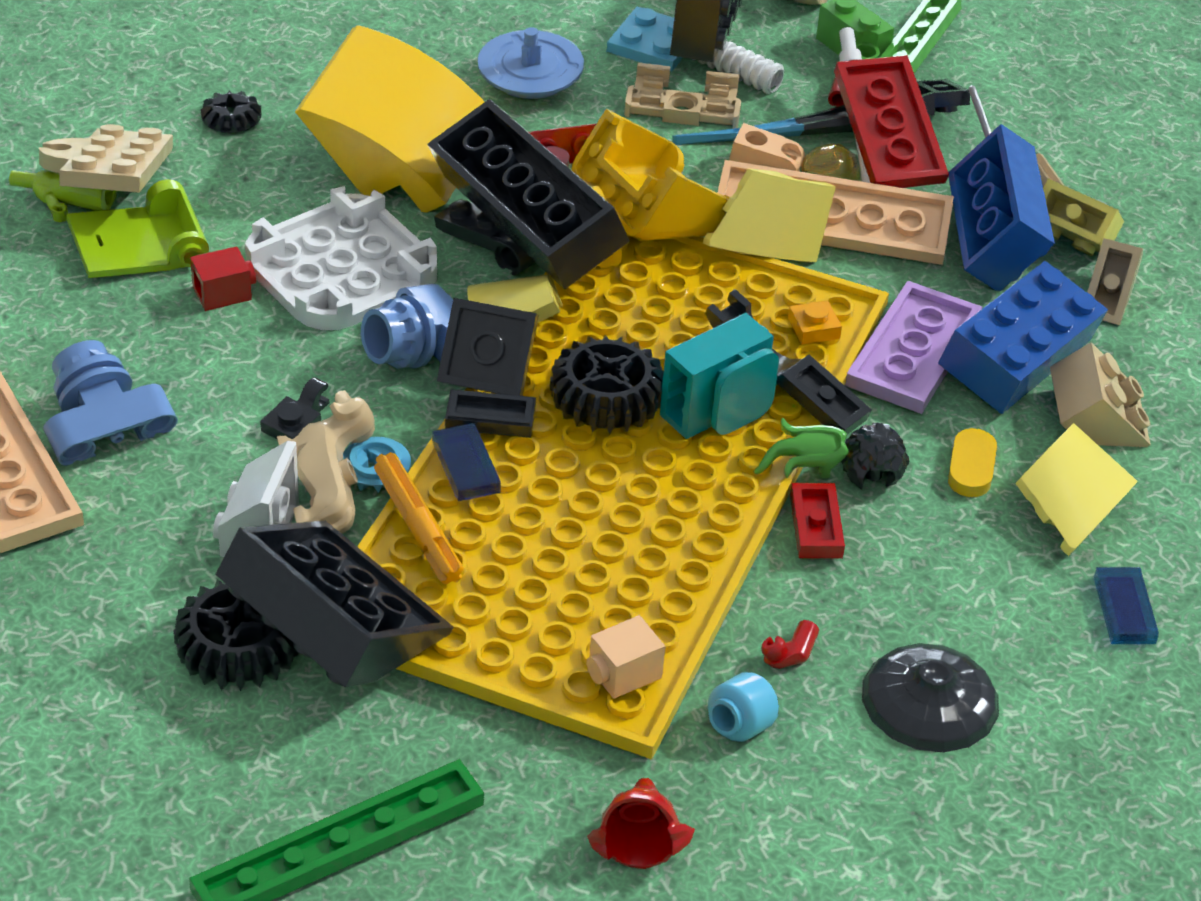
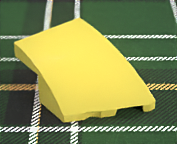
[703,168,836,262]
[467,274,563,323]
[1015,423,1138,556]

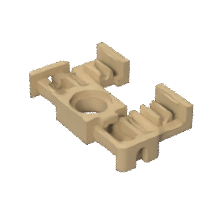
[624,63,741,129]

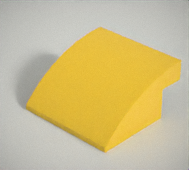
[295,25,484,213]

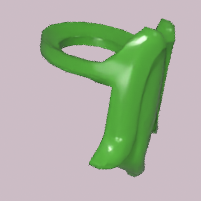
[754,418,848,479]

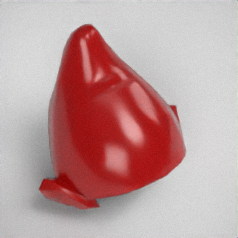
[587,778,695,869]

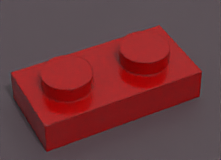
[790,483,845,559]

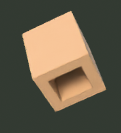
[587,615,665,699]

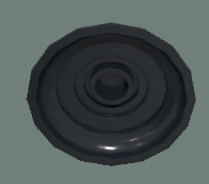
[862,643,999,753]

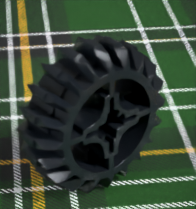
[550,335,664,434]
[173,579,299,691]

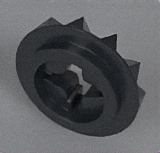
[201,90,262,133]

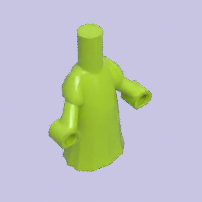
[9,169,117,222]

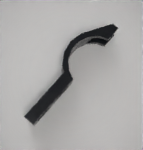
[705,289,872,435]

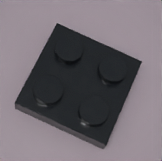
[437,298,539,396]

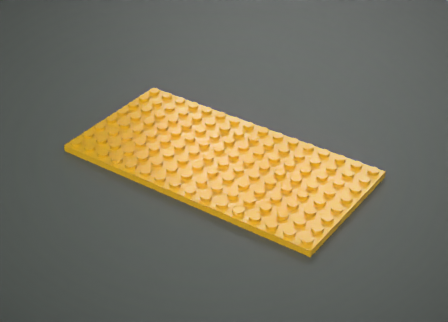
[357,235,889,760]

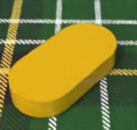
[948,428,997,497]

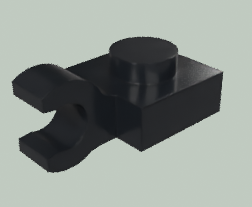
[260,377,330,440]

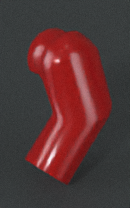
[761,620,819,669]

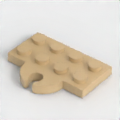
[39,124,173,193]

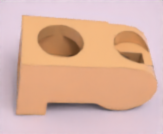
[729,123,805,171]

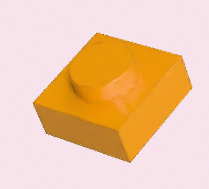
[788,300,842,345]

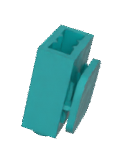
[660,313,779,439]

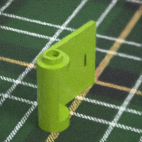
[67,179,209,278]

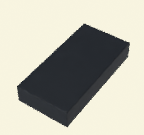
[445,389,536,438]

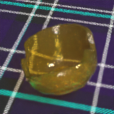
[801,143,860,181]

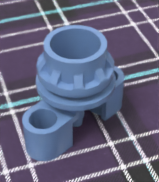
[361,284,453,368]
[43,340,178,466]

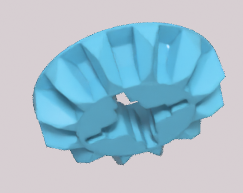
[343,437,411,493]

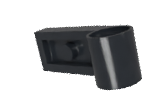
[434,199,535,276]

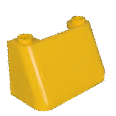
[571,109,730,241]

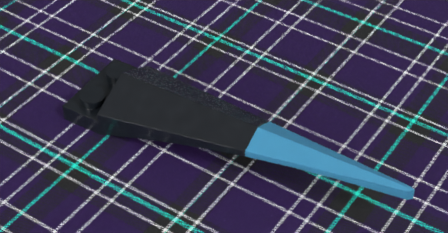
[672,79,970,145]

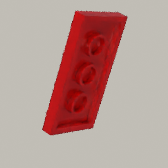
[834,55,949,188]

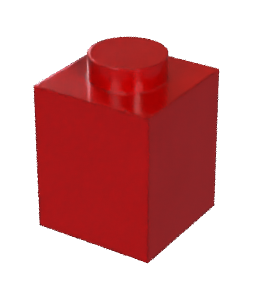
[190,246,256,311]

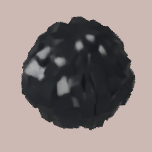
[841,423,909,490]

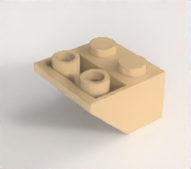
[1050,342,1151,447]

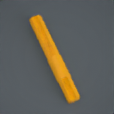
[374,452,464,585]

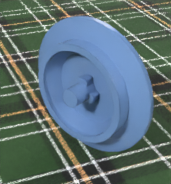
[478,27,584,99]

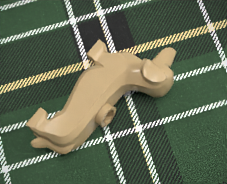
[277,390,375,534]

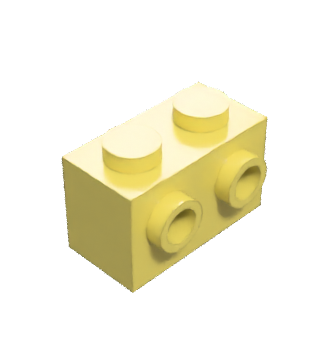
[1043,179,1124,256]

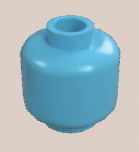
[707,672,779,742]

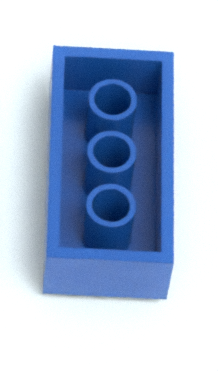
[948,124,1055,291]
[938,261,1108,414]

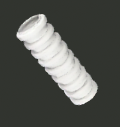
[692,40,784,94]

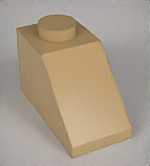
[1087,238,1143,326]

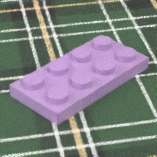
[845,281,982,414]

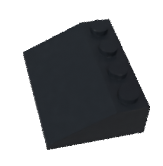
[215,520,454,687]

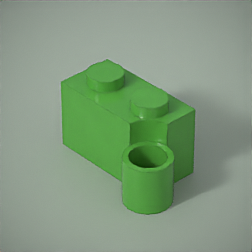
[816,0,894,59]

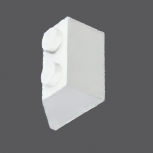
[213,441,299,557]

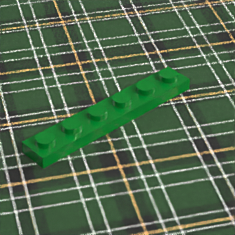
[189,759,484,901]

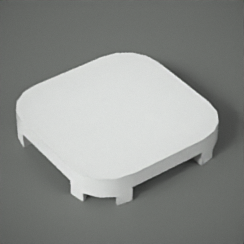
[245,186,437,330]

